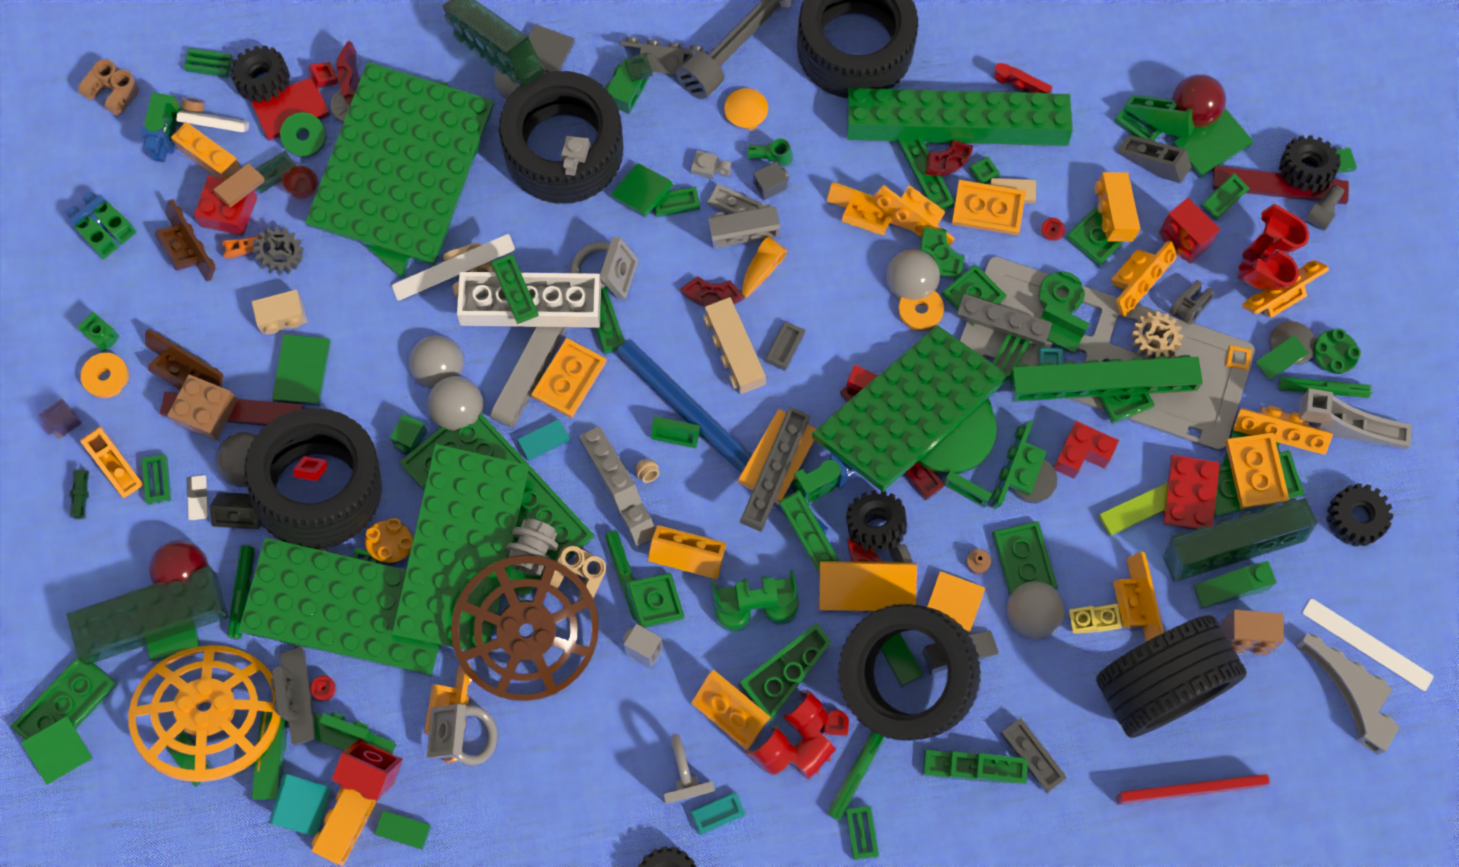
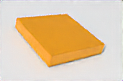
[927,571,985,633]

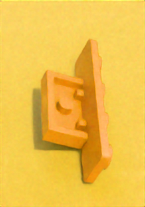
[827,182,910,236]
[871,185,955,245]
[1111,241,1177,317]
[1242,260,1329,318]
[1233,406,1333,455]
[1113,552,1164,642]
[424,663,471,763]

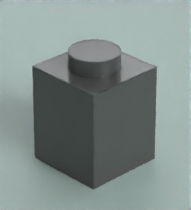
[753,162,789,200]

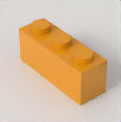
[171,122,241,179]
[1094,172,1140,242]
[648,525,727,579]
[311,787,377,867]

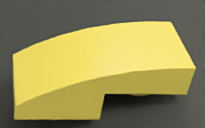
[1069,604,1122,634]

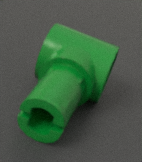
[748,138,793,167]

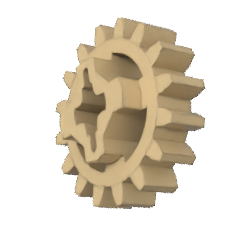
[1131,311,1183,359]

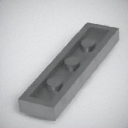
[956,294,1052,346]

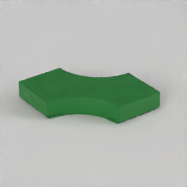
[920,226,965,278]

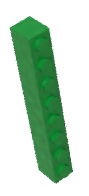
[1009,355,1203,402]

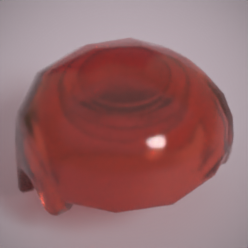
[282,166,318,199]

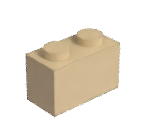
[252,289,307,334]

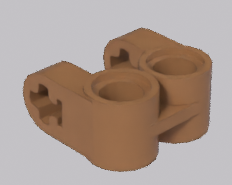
[78,59,139,115]

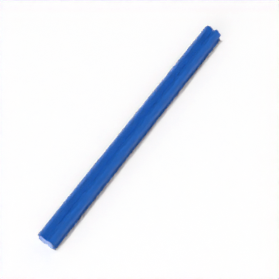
[617,339,828,534]

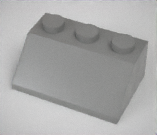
[708,204,781,249]

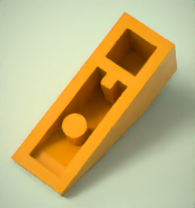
[80,426,144,499]

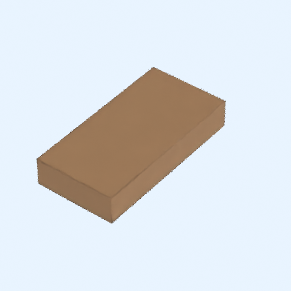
[214,163,265,208]

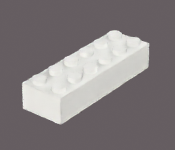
[457,272,601,328]

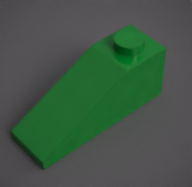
[1124,95,1195,138]
[1193,561,1277,608]

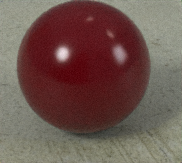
[1172,74,1226,128]
[149,540,209,598]

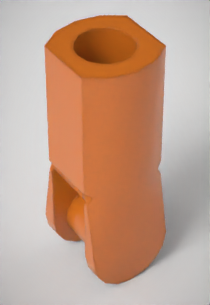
[222,236,264,259]

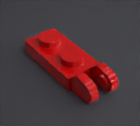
[994,62,1053,93]

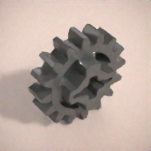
[252,226,304,275]

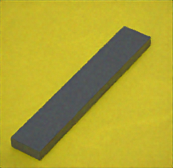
[739,406,811,532]

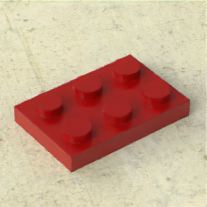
[1163,455,1220,533]

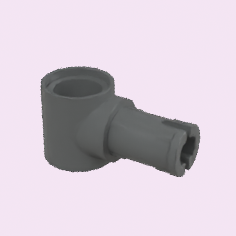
[1305,185,1344,231]

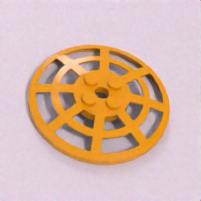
[128,645,281,782]

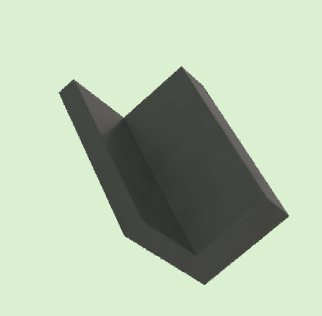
[210,492,261,529]

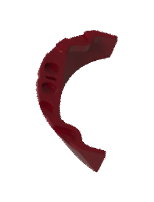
[336,41,360,106]

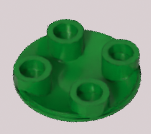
[1313,328,1361,374]

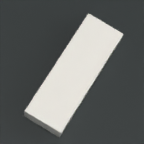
[176,110,249,132]

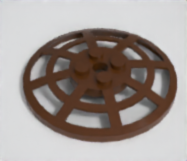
[451,554,599,701]

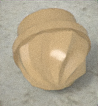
[636,458,659,483]

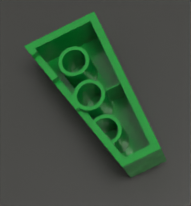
[737,623,832,723]

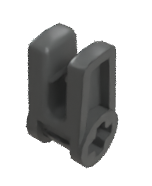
[1170,280,1214,325]

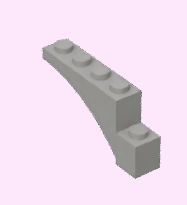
[1299,388,1412,449]
[579,426,655,546]
[1296,633,1400,755]

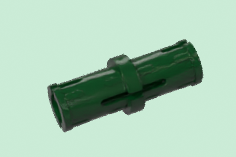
[69,469,89,519]

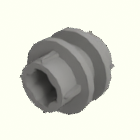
[506,518,558,576]

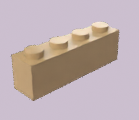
[702,297,766,395]

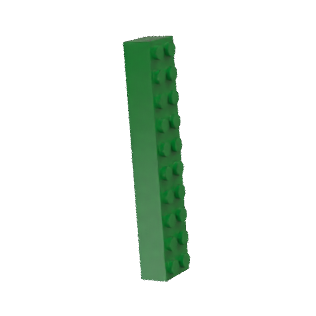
[847,88,1073,146]

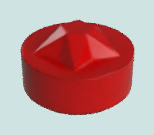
[1041,218,1065,241]
[310,675,336,701]

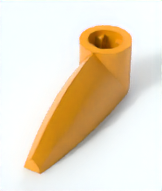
[741,236,788,299]

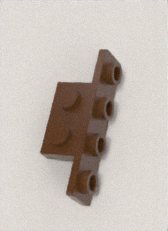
[155,199,215,281]
[145,329,223,390]

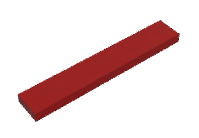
[1116,774,1270,805]

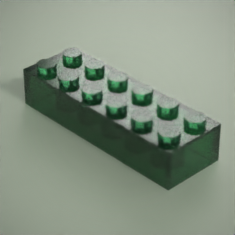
[442,0,545,87]
[1163,498,1318,582]
[66,566,229,665]

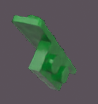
[991,420,1047,509]
[313,712,396,754]

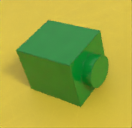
[390,414,427,454]

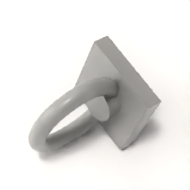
[570,237,639,300]
[427,704,498,765]
[663,733,715,804]

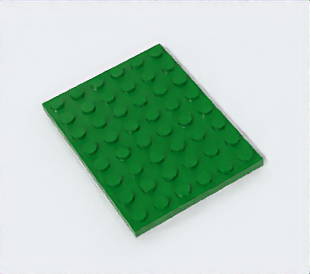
[305,62,495,266]

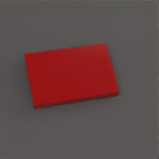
[251,77,330,141]

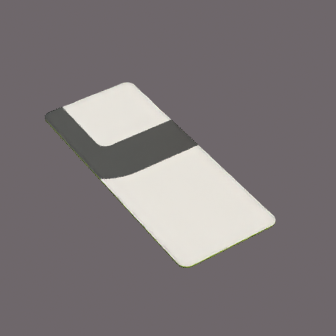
[187,475,208,520]

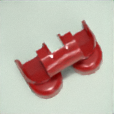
[1238,204,1309,291]
[744,690,836,780]

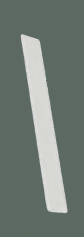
[392,234,515,301]
[1303,599,1433,691]

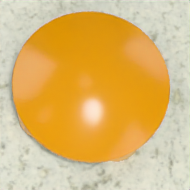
[724,88,768,130]
[365,518,413,563]

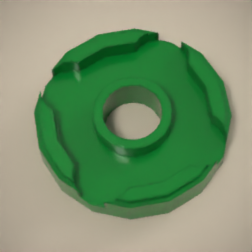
[280,112,326,158]
[1038,271,1085,314]

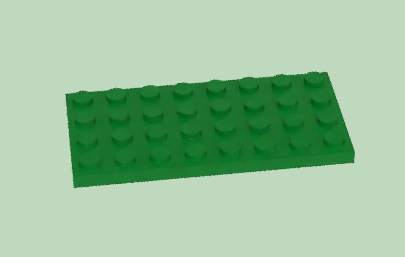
[812,325,1008,492]
[399,412,595,600]
[392,444,530,653]
[238,538,440,676]

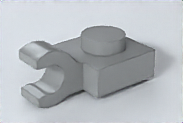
[561,136,590,176]
[691,151,732,179]

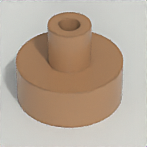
[181,98,205,112]
[966,549,991,575]

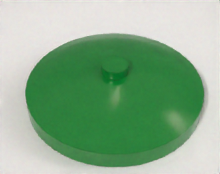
[917,400,997,475]

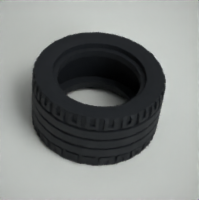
[797,0,919,98]
[499,71,624,204]
[244,408,382,549]
[838,604,982,741]
[1096,615,1247,738]

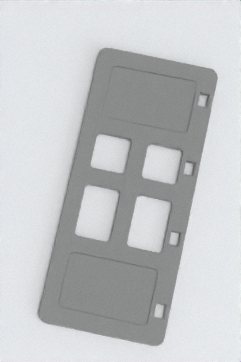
[960,257,1255,451]

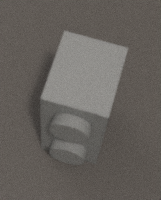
[623,624,663,669]

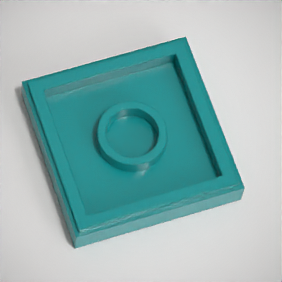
[268,774,332,837]

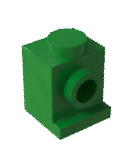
[77,311,120,352]

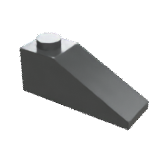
[1117,135,1192,183]
[922,631,999,675]

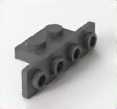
[619,37,708,75]
[271,647,316,745]

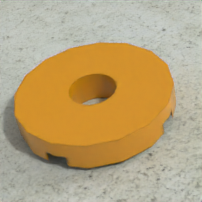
[898,291,944,331]
[80,353,129,398]

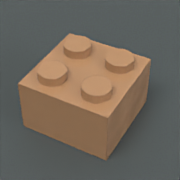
[167,375,238,441]
[1222,610,1284,655]

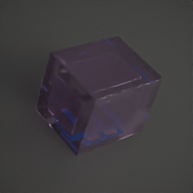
[39,399,82,439]

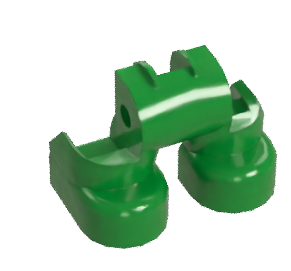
[710,569,799,632]

